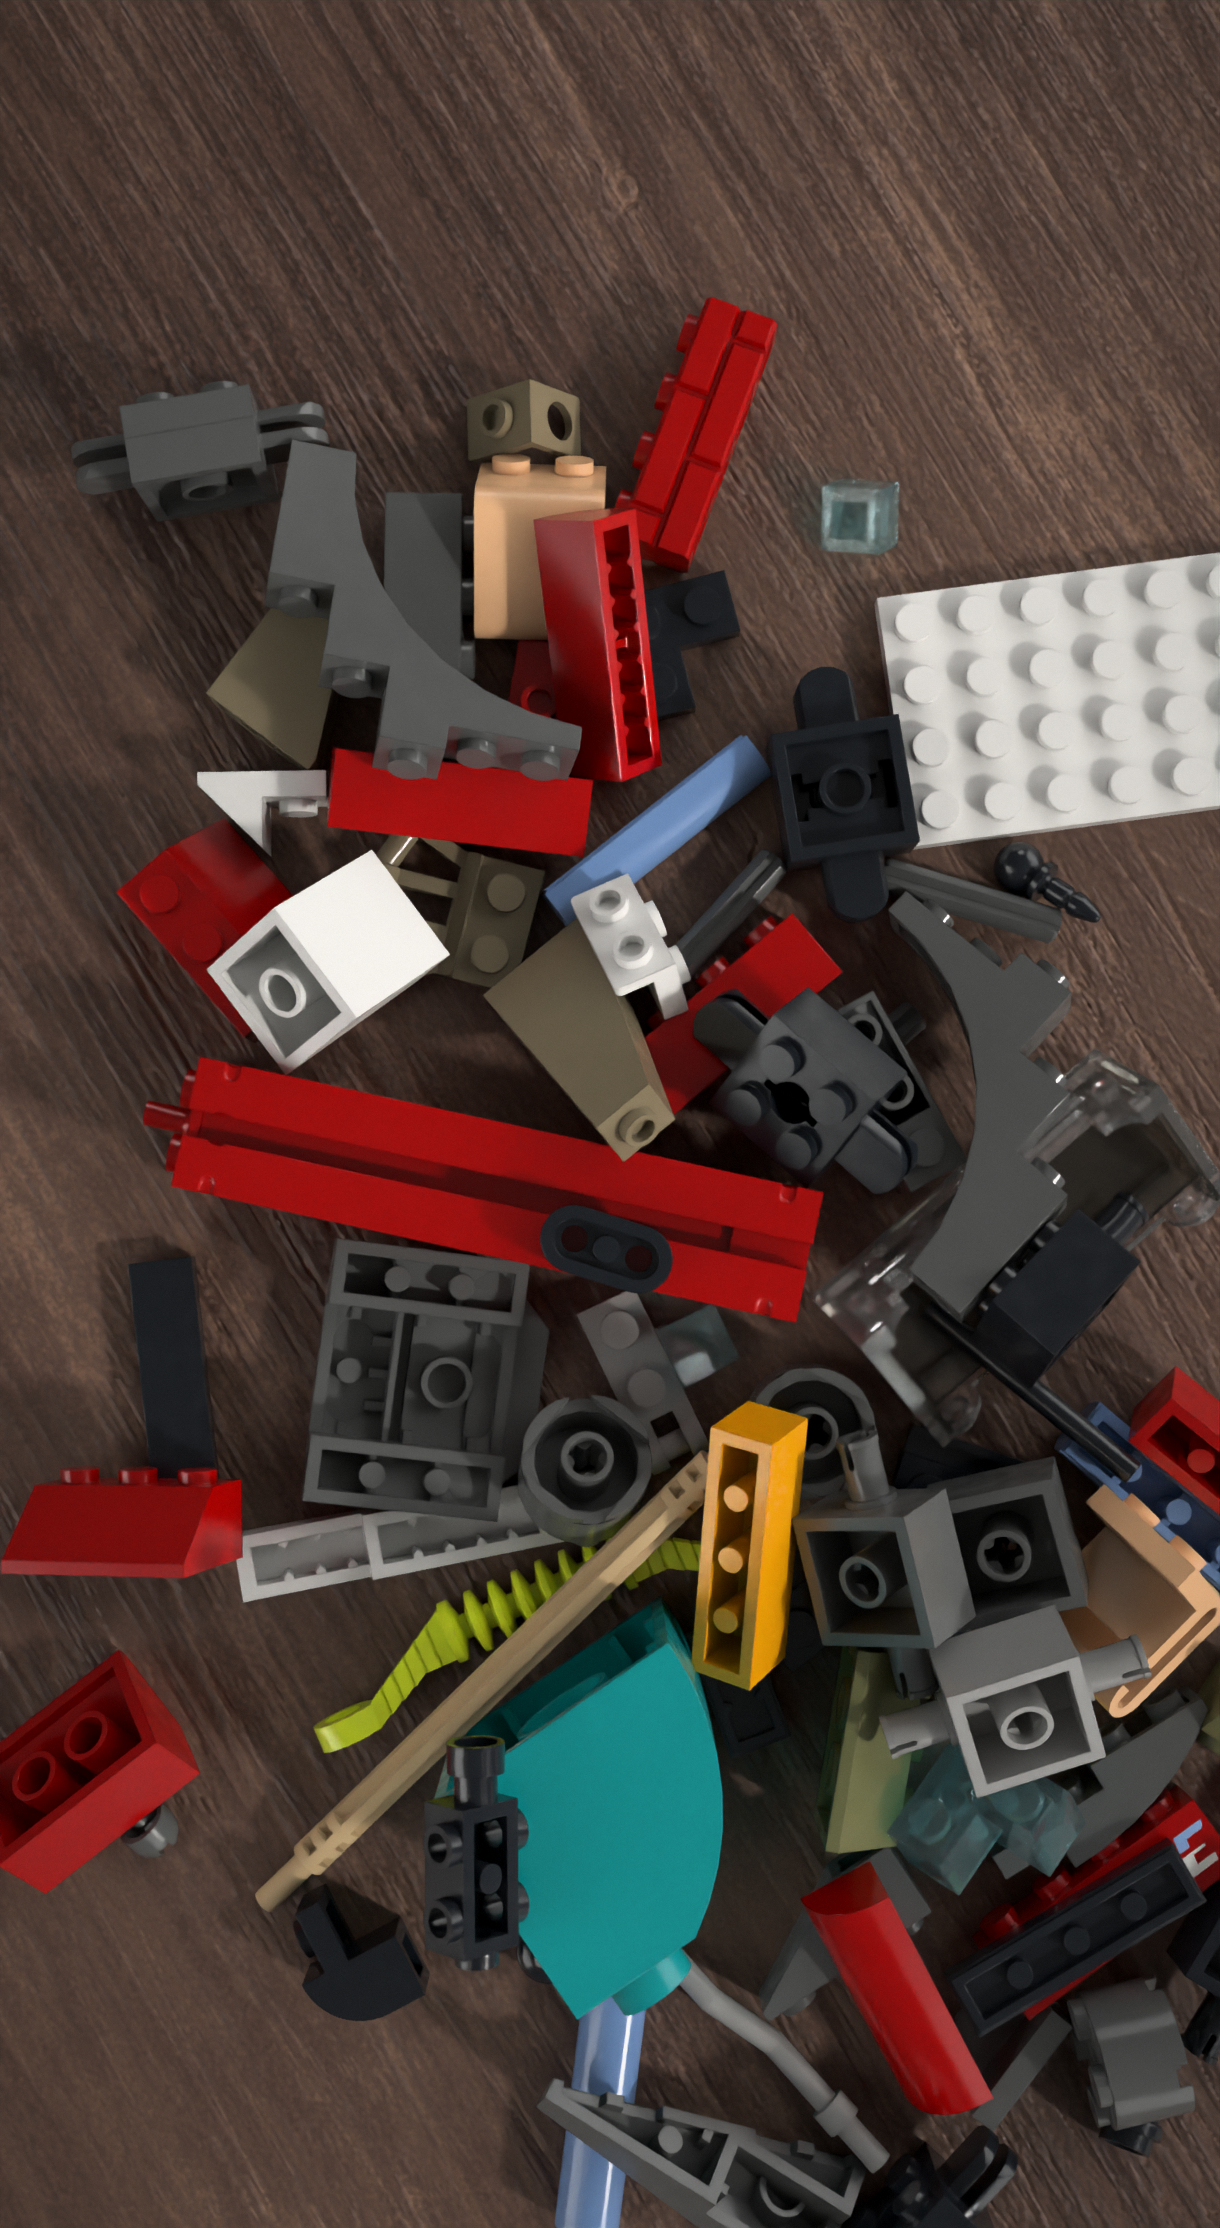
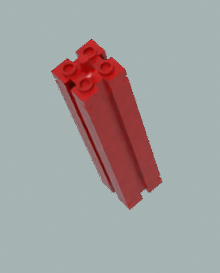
[143,1057,824,1323]

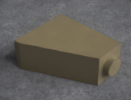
[206,608,341,770]

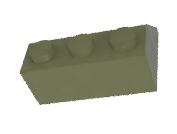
[813,1646,935,1854]

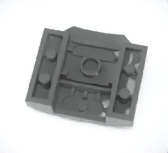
[301,1238,549,1522]

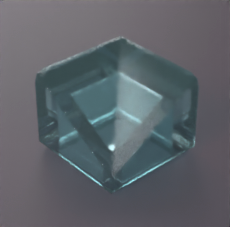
[822,479,899,554]
[655,1303,740,1389]

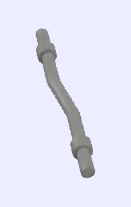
[679,1948,890,2173]

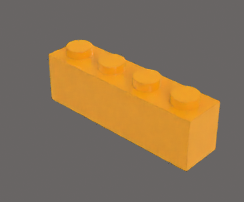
[691,1401,808,1691]

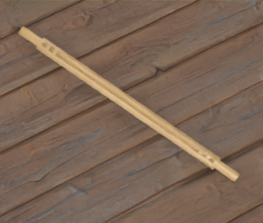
[255,1450,709,1912]

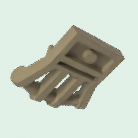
[376,834,546,990]

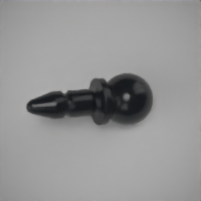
[994,842,1101,923]

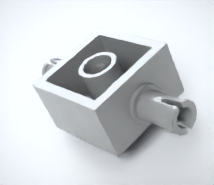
[879,1605,1151,1798]

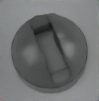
[121,1804,179,1858]

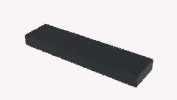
[128,1256,220,1479]
[942,1838,1207,2038]

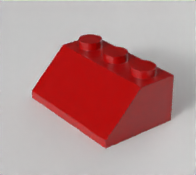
[116,818,293,1043]
[1,1466,243,1578]
[0,1650,200,1894]

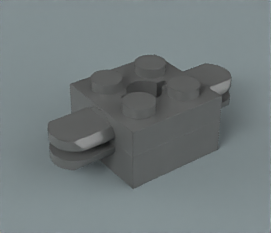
[71,381,330,522]

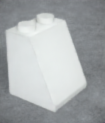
[206,850,450,1075]

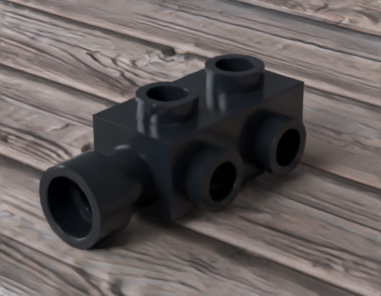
[423,1735,529,1971]

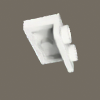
[571,873,691,1020]

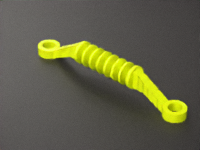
[313,1537,797,1753]

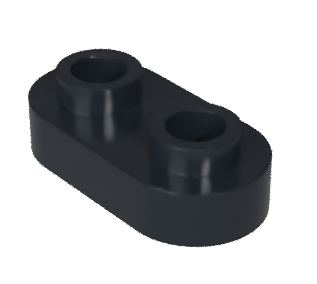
[540,1205,673,1294]

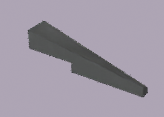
[536,2078,867,2228]

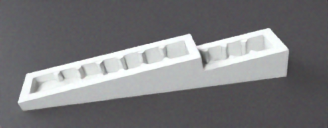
[236,1468,596,1602]

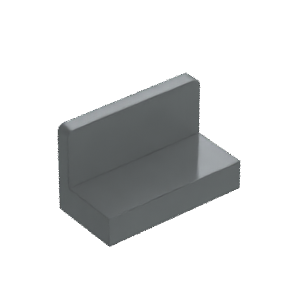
[953,2001,1073,2132]

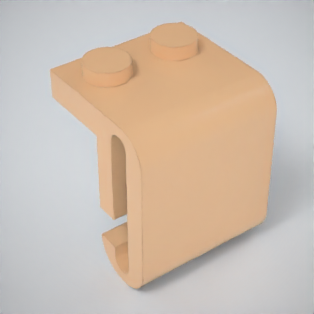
[474,454,606,640]
[1059,1484,1220,1718]

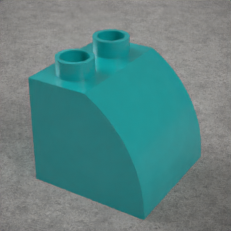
[434,1595,723,2020]

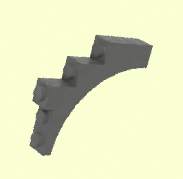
[265,439,582,781]
[889,891,1072,1323]

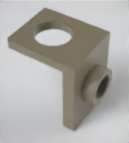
[467,379,581,463]

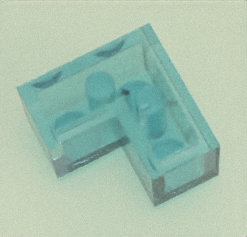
[887,1741,1086,1896]

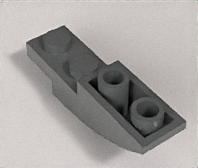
[982,1685,1208,1879]

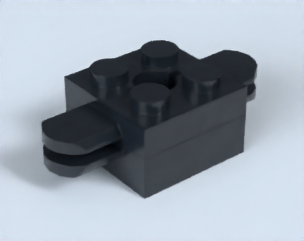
[765,667,920,923]
[693,987,918,1194]
[841,2125,1018,2228]

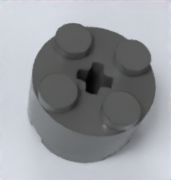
[747,1362,877,1499]
[518,1395,652,1547]
[1067,1974,1195,2131]

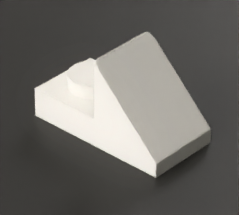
[197,770,330,856]

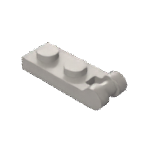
[577,1291,709,1476]

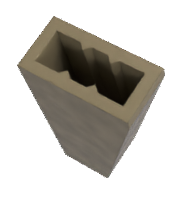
[483,918,675,1162]

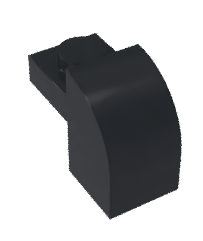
[293,1883,430,2021]

